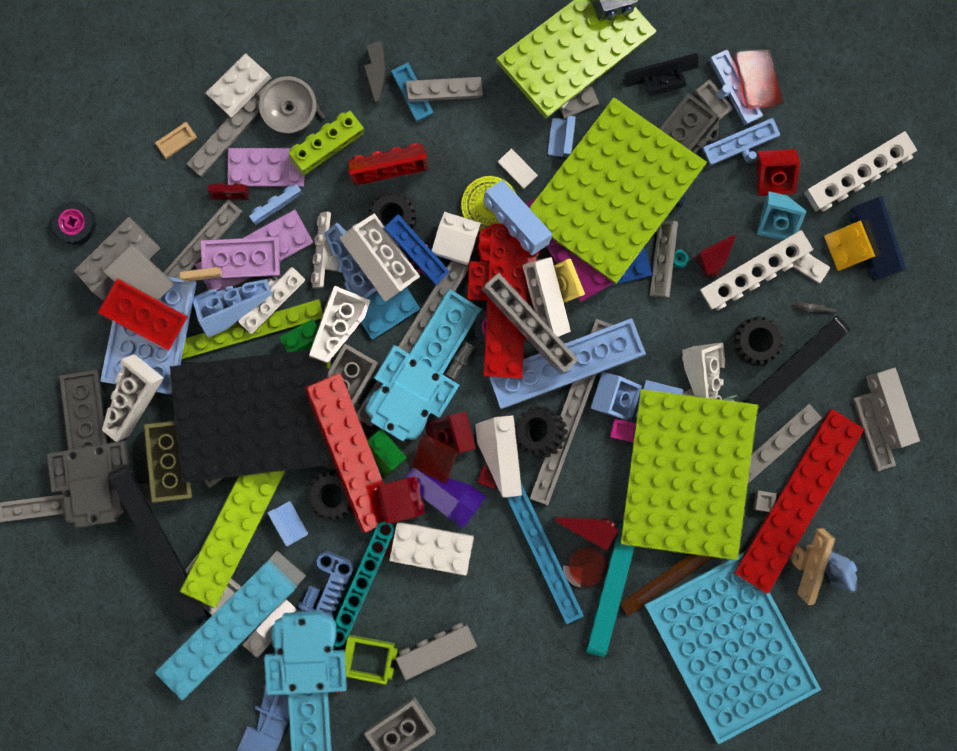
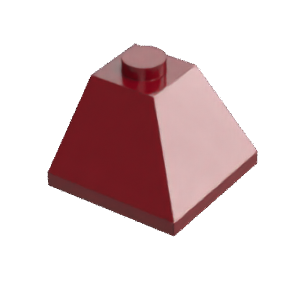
[694,235,736,278]

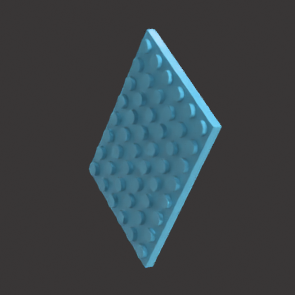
[644,551,821,745]

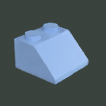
[591,372,642,422]

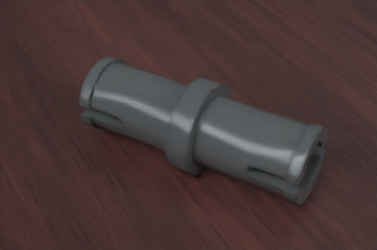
[445,341,475,380]

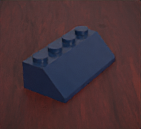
[849,196,906,281]

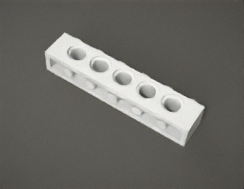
[804,131,917,212]
[700,230,813,311]

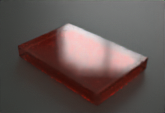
[733,49,783,109]

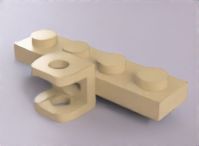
[791,528,835,605]

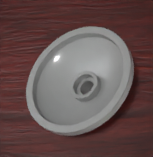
[259,76,317,134]

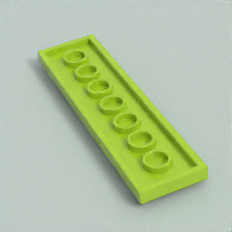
[180,471,285,608]

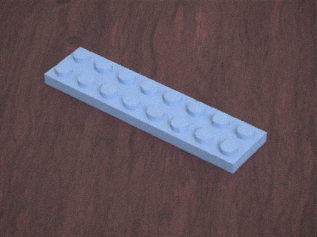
[489,318,646,409]

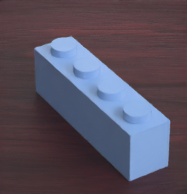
[483,180,552,255]

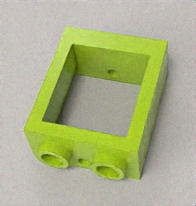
[345,635,398,685]

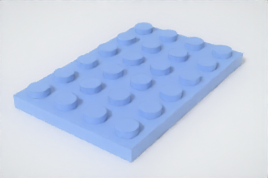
[100,276,197,395]

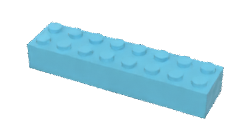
[155,559,297,700]

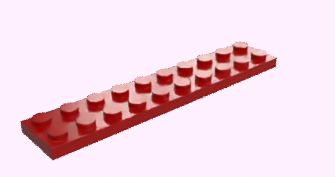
[733,409,864,594]

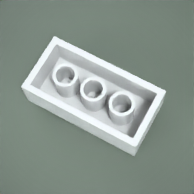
[340,213,420,302]
[390,521,474,575]

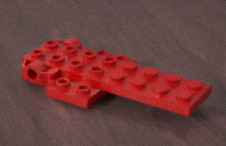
[467,223,540,379]

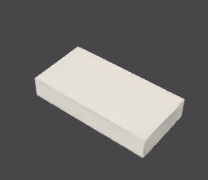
[498,148,538,189]

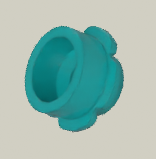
[673,249,689,268]

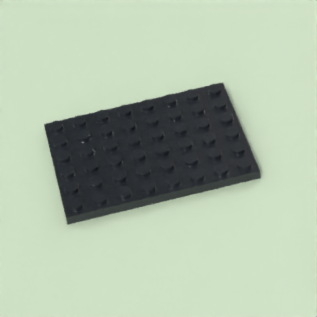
[170,349,334,483]

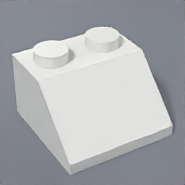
[432,212,481,265]

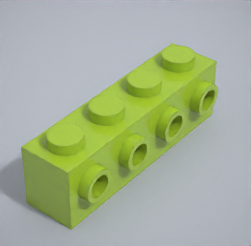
[288,111,364,177]

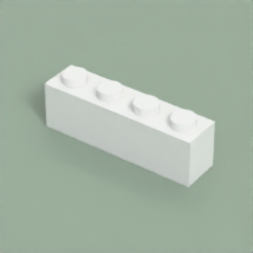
[522,257,571,337]

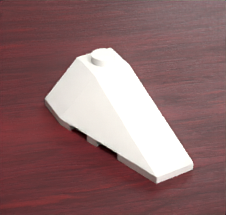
[309,286,371,363]
[682,343,725,400]
[475,416,522,498]

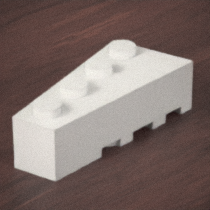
[102,354,164,442]

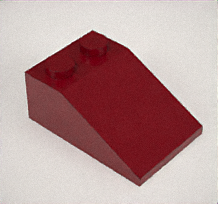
[553,516,618,550]

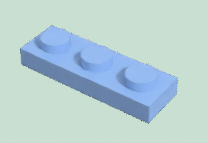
[249,184,303,225]

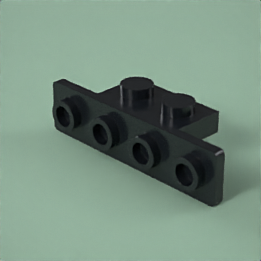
[624,53,699,97]

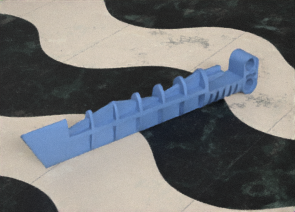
[237,551,353,751]

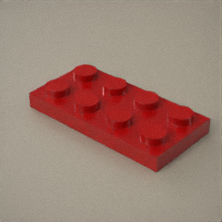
[98,278,188,351]

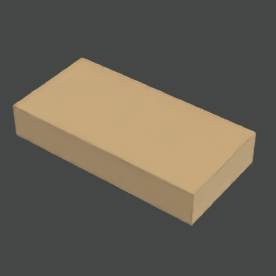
[155,122,197,159]
[180,267,223,282]

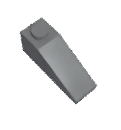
[243,599,299,658]

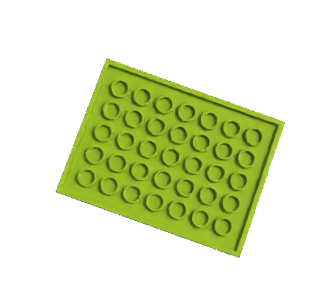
[529,98,707,284]
[620,389,758,560]

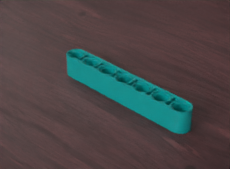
[334,521,395,647]
[586,523,635,658]

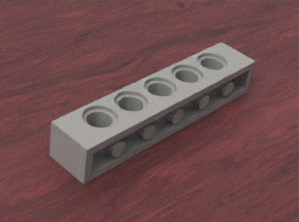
[481,273,579,375]

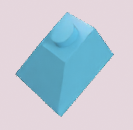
[757,192,806,241]

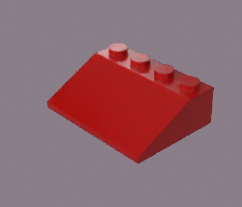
[348,143,429,186]

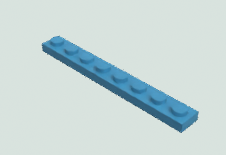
[507,481,584,624]

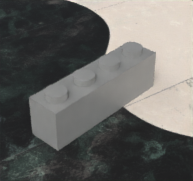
[866,367,920,450]
[396,622,477,680]

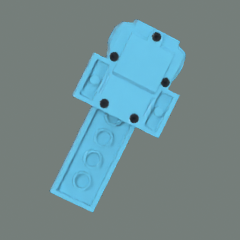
[365,289,481,441]
[265,611,347,751]

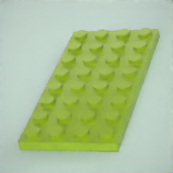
[496,0,656,119]

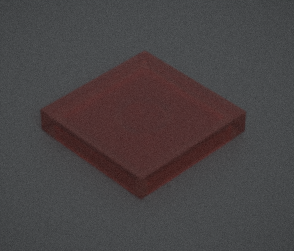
[412,434,458,484]

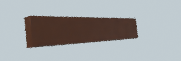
[620,554,714,617]

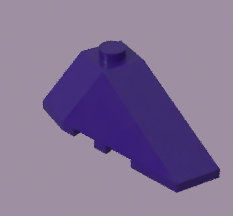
[405,467,486,528]

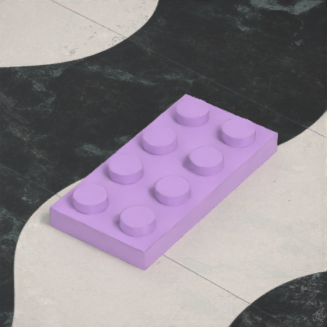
[228,148,305,187]
[201,237,281,280]

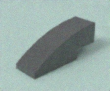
[364,41,386,106]

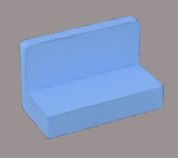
[548,116,575,157]
[268,501,308,547]

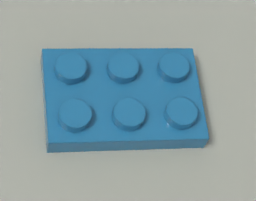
[361,287,420,340]

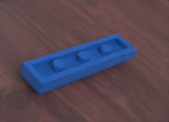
[383,215,450,285]

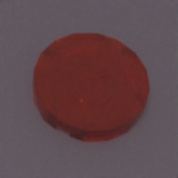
[568,547,607,586]

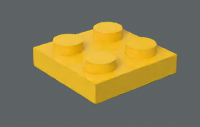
[824,221,875,271]

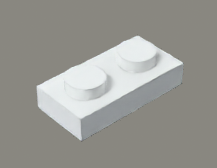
[791,251,830,284]

